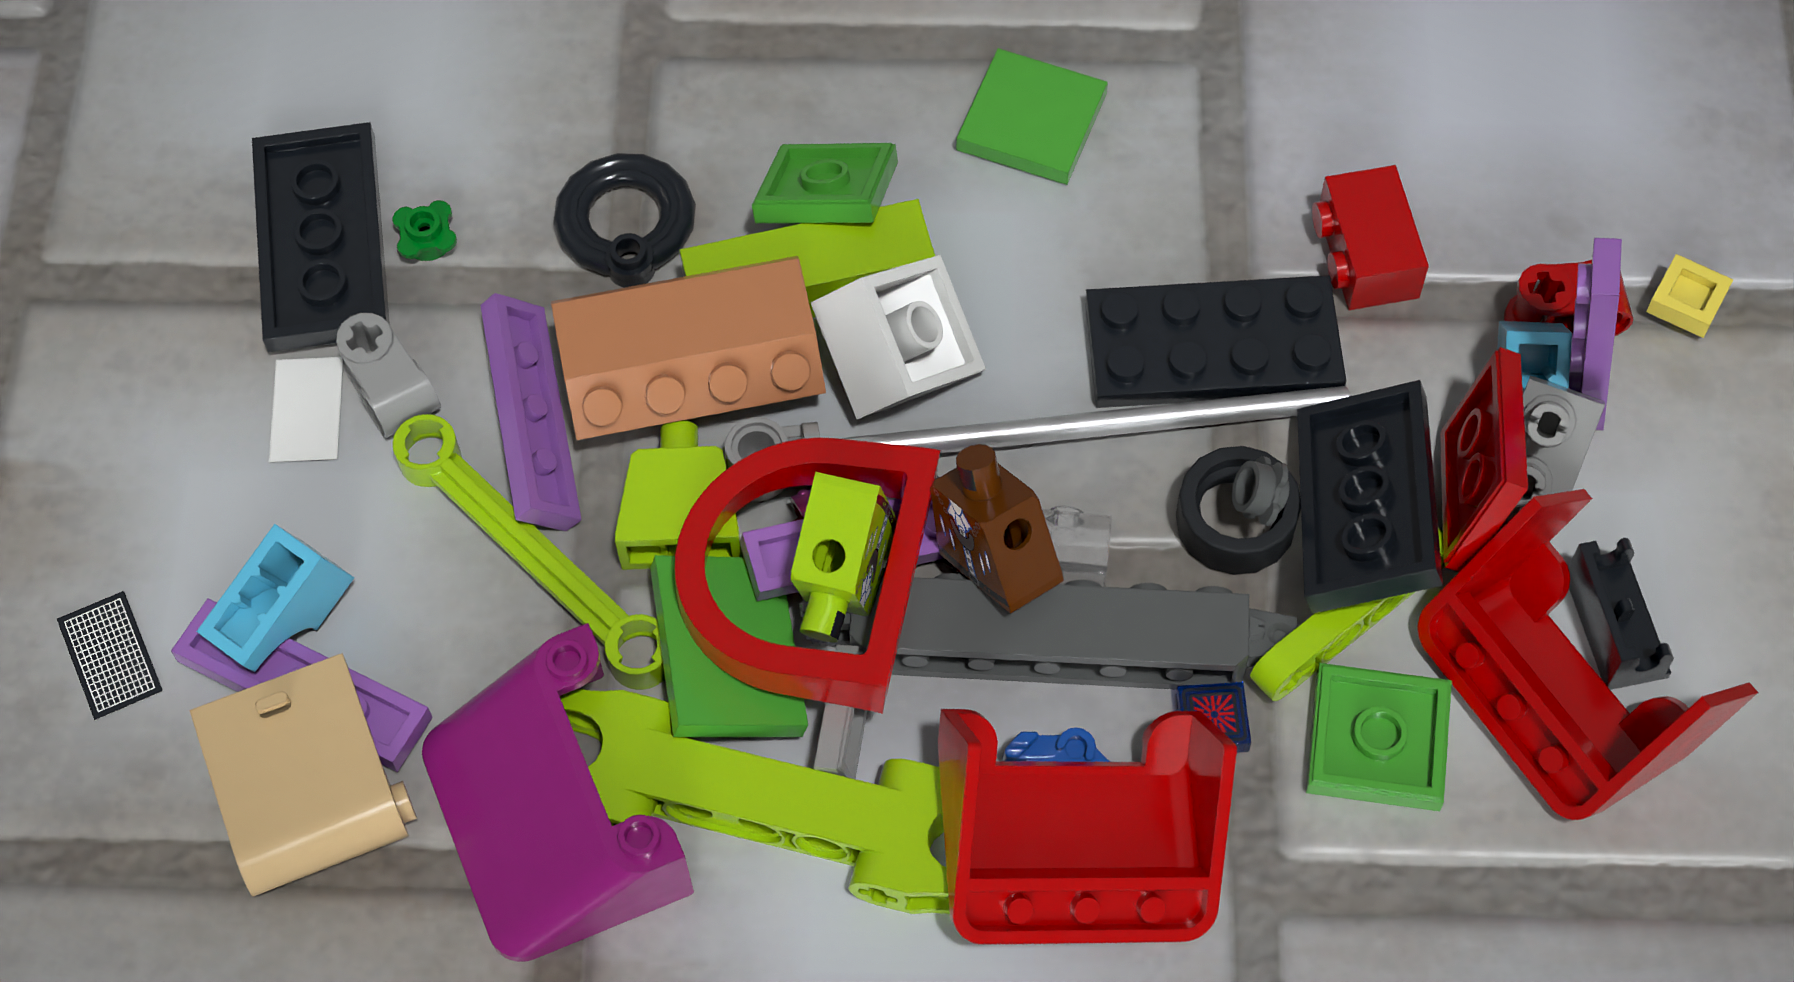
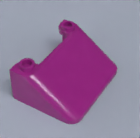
[422,623,694,962]

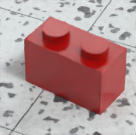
[1312,165,1429,311]

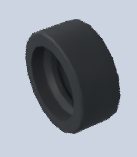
[1176,446,1301,575]

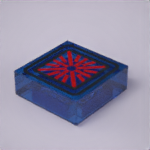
[1176,682,1251,753]

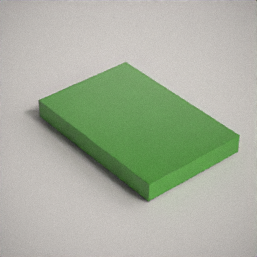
[650,555,808,737]

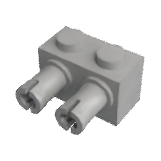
[1513,375,1605,513]

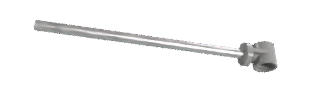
[725,386,1350,502]

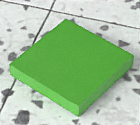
[956,48,1108,185]
[752,143,898,223]
[1306,663,1452,812]

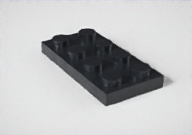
[252,122,390,352]
[1085,275,1347,408]
[1297,380,1443,614]

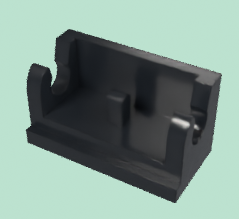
[1568,538,1674,690]

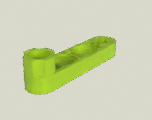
[1250,527,1445,701]

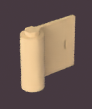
[189,653,417,896]

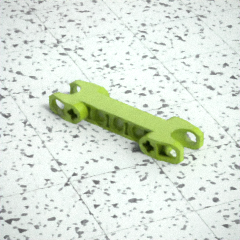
[560,689,950,914]

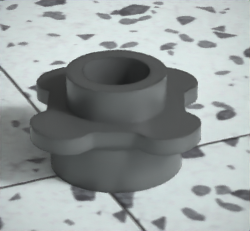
[1232,456,1289,526]

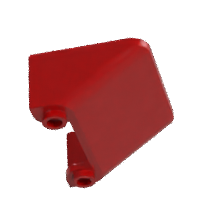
[938,709,1237,944]

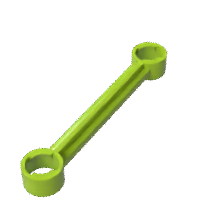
[393,414,665,690]

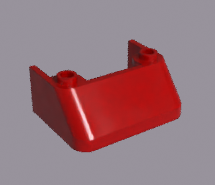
[1418,489,1759,820]

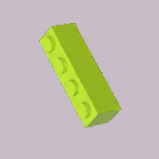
[679,199,935,318]

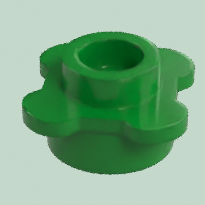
[392,200,457,261]

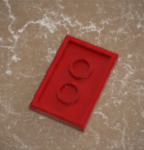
[1440,347,1528,572]

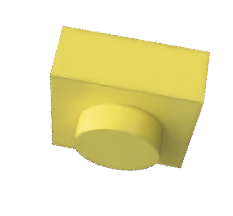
[1646,254,1733,338]

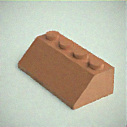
[551,256,826,440]

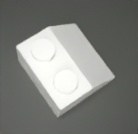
[811,255,986,419]

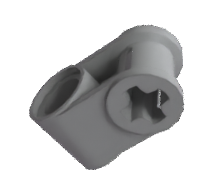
[336,313,441,438]

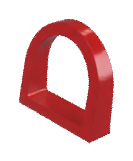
[675,437,941,714]

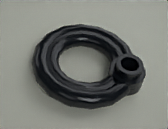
[553,153,696,288]

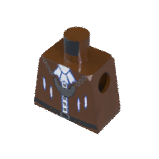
[930,444,1064,614]

